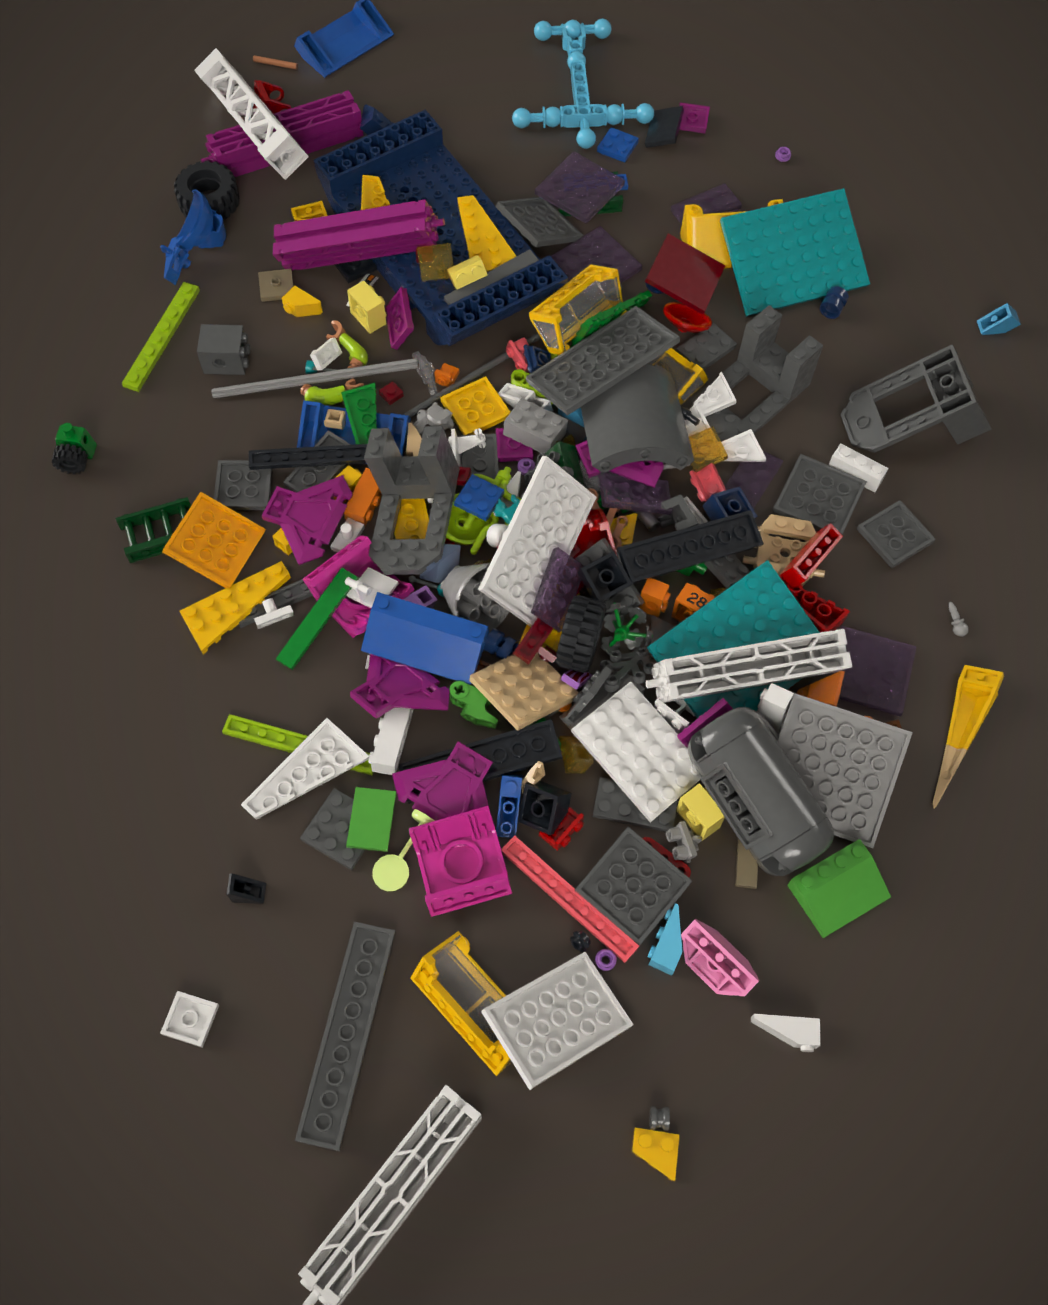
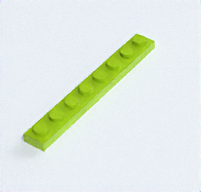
[122,282,200,392]

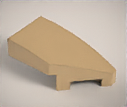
[522,761,545,794]

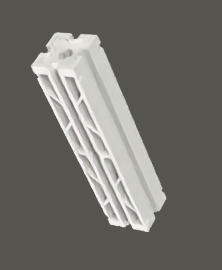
[646,629,852,703]
[298,1085,482,1305]

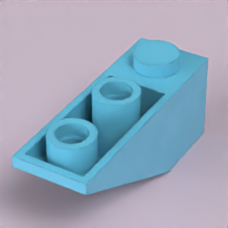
[647,903,683,976]

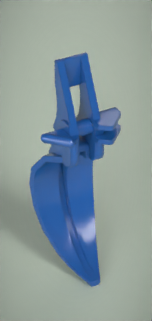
[160,189,213,285]

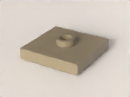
[258,269,294,302]

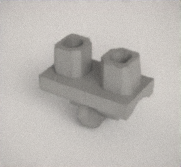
[666,821,702,864]

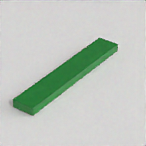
[276,568,358,670]

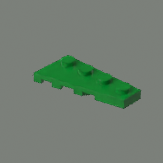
[341,383,377,444]

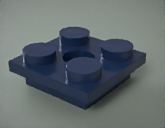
[523,345,552,373]

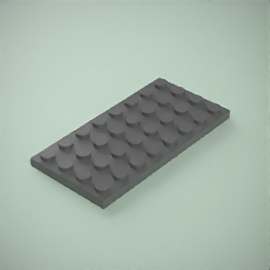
[526,306,680,415]

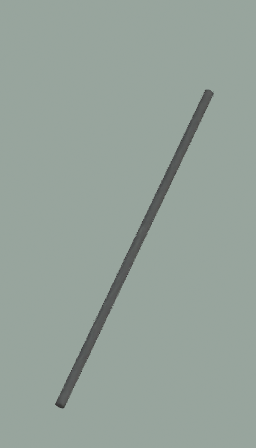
[403,284,623,418]

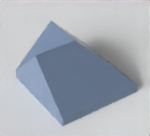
[420,544,461,583]

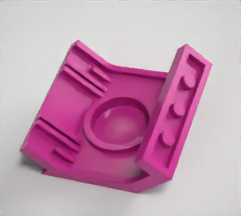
[303,535,415,638]
[409,806,512,917]

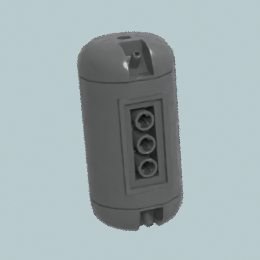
[688,707,834,876]

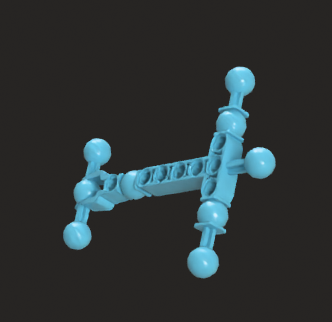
[512,18,654,149]

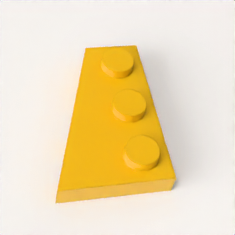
[361,175,390,210]

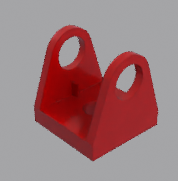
[253,80,292,114]

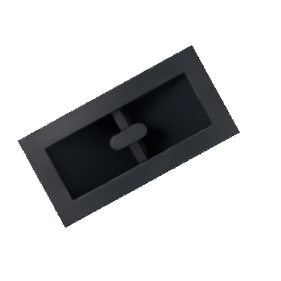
[226,873,266,904]

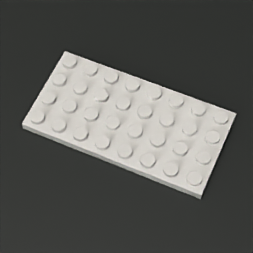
[478,456,597,627]

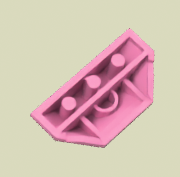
[681,919,760,997]

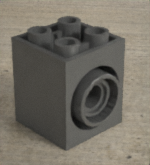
[197,324,251,375]

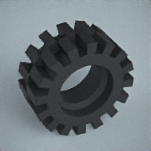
[51,444,88,474]

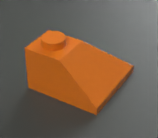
[796,670,845,707]

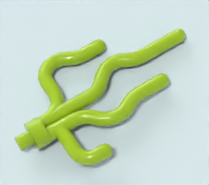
[463,467,521,555]

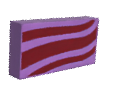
[561,670,593,689]

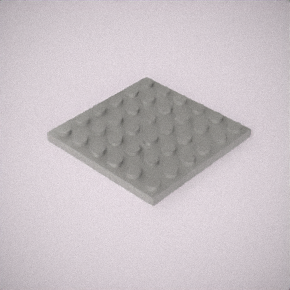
[777,693,913,848]

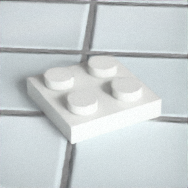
[160,991,219,1048]

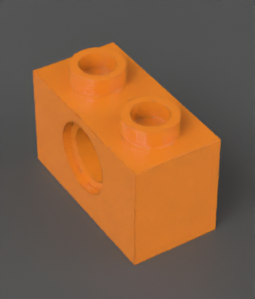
[638,578,671,618]

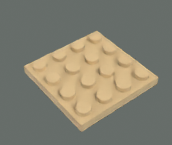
[469,653,579,731]

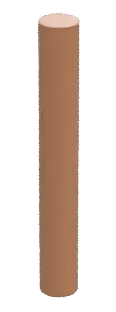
[253,55,298,70]

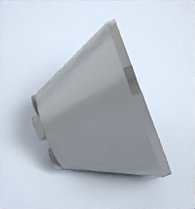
[440,563,509,633]

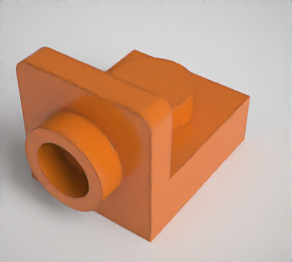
[434,363,460,387]

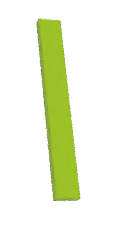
[222,714,373,776]

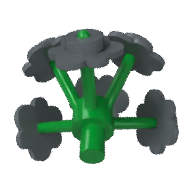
[601,602,653,656]

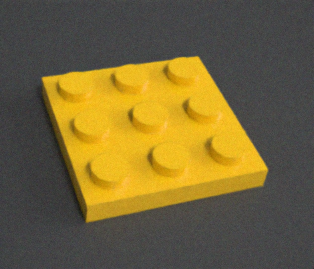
[440,376,511,435]

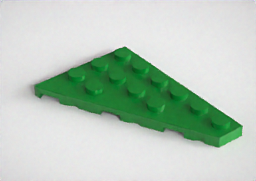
[570,290,653,348]

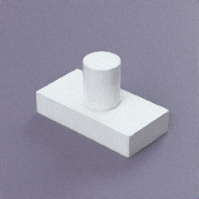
[310,338,342,370]
[331,518,365,552]
[254,598,294,629]

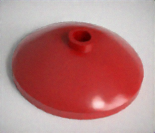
[663,302,712,333]

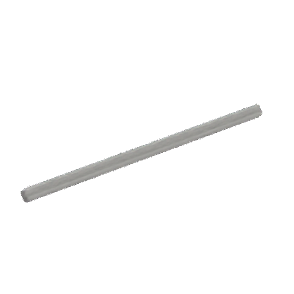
[212,358,418,398]

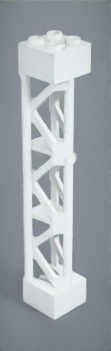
[194,48,309,180]

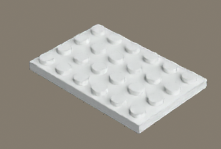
[571,681,702,823]
[481,952,634,1090]

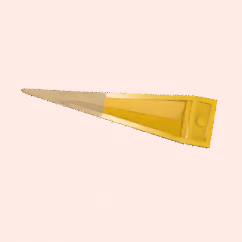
[932,665,1004,808]

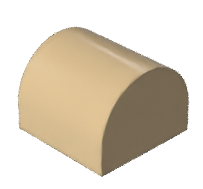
[324,409,346,430]

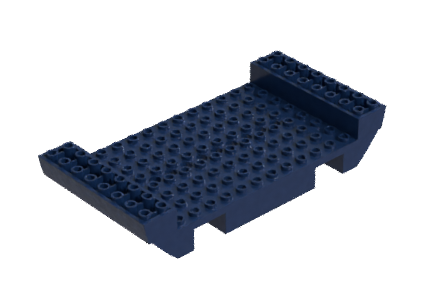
[313,109,568,346]

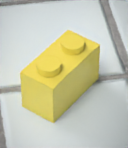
[447,255,488,289]

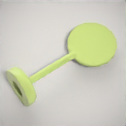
[373,809,435,892]

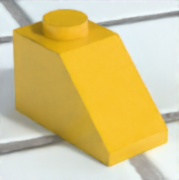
[282,286,323,317]

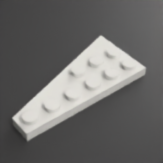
[241,718,369,820]

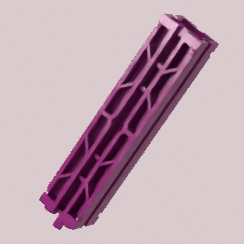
[201,90,364,177]
[273,199,445,271]

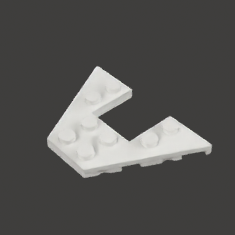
[684,372,766,462]

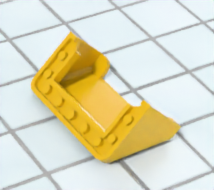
[680,199,783,268]

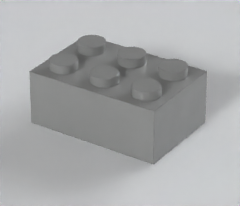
[503,398,568,454]

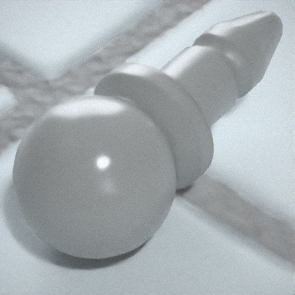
[949,602,969,637]

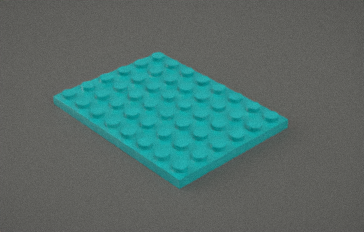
[720,188,870,317]
[646,560,820,719]

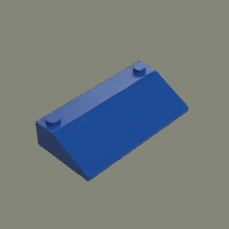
[294,0,394,78]
[297,400,411,464]
[361,592,489,685]

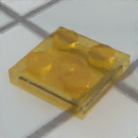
[689,426,728,472]

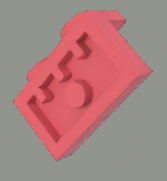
[506,337,530,373]
[689,463,726,502]

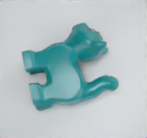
[493,494,521,525]

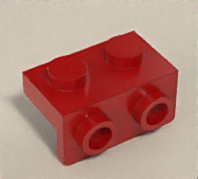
[539,807,585,851]

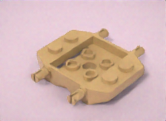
[742,514,825,586]

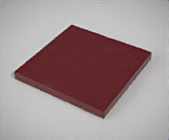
[644,233,725,315]

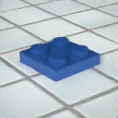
[597,127,639,163]
[454,474,504,521]

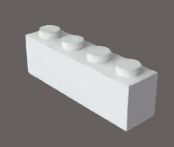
[368,708,414,775]

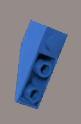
[496,774,523,838]

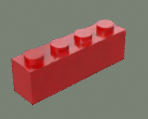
[780,523,843,589]

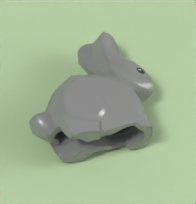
[413,402,454,435]

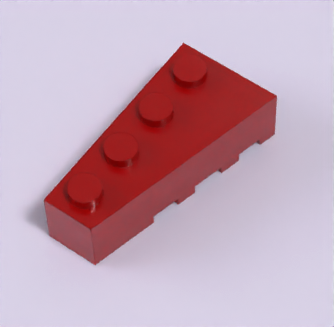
[779,575,850,633]

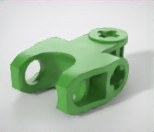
[450,681,498,729]

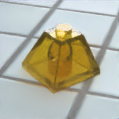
[417,243,454,283]

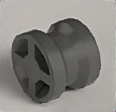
[649,1106,670,1131]

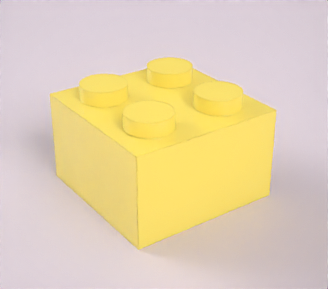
[347,281,387,334]
[676,783,725,842]

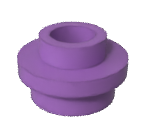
[775,147,791,162]
[517,458,535,475]
[595,949,616,971]

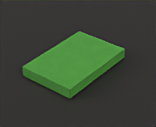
[346,787,397,852]

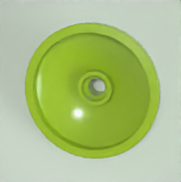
[446,493,491,545]

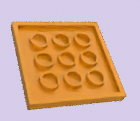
[162,492,266,589]

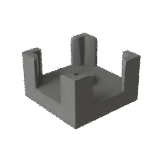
[658,495,699,531]

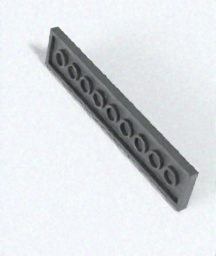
[295,922,396,1152]

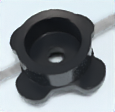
[570,931,591,953]

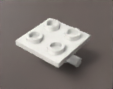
[449,428,486,467]
[345,567,399,608]
[654,699,695,734]

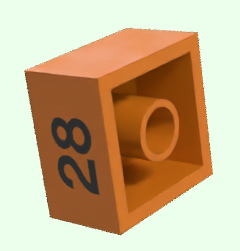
[671,583,715,622]

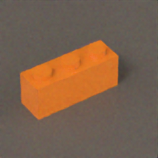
[344,468,382,526]

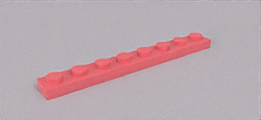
[501,835,639,963]

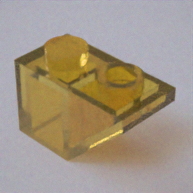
[559,736,594,773]

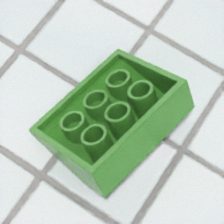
[787,839,891,938]

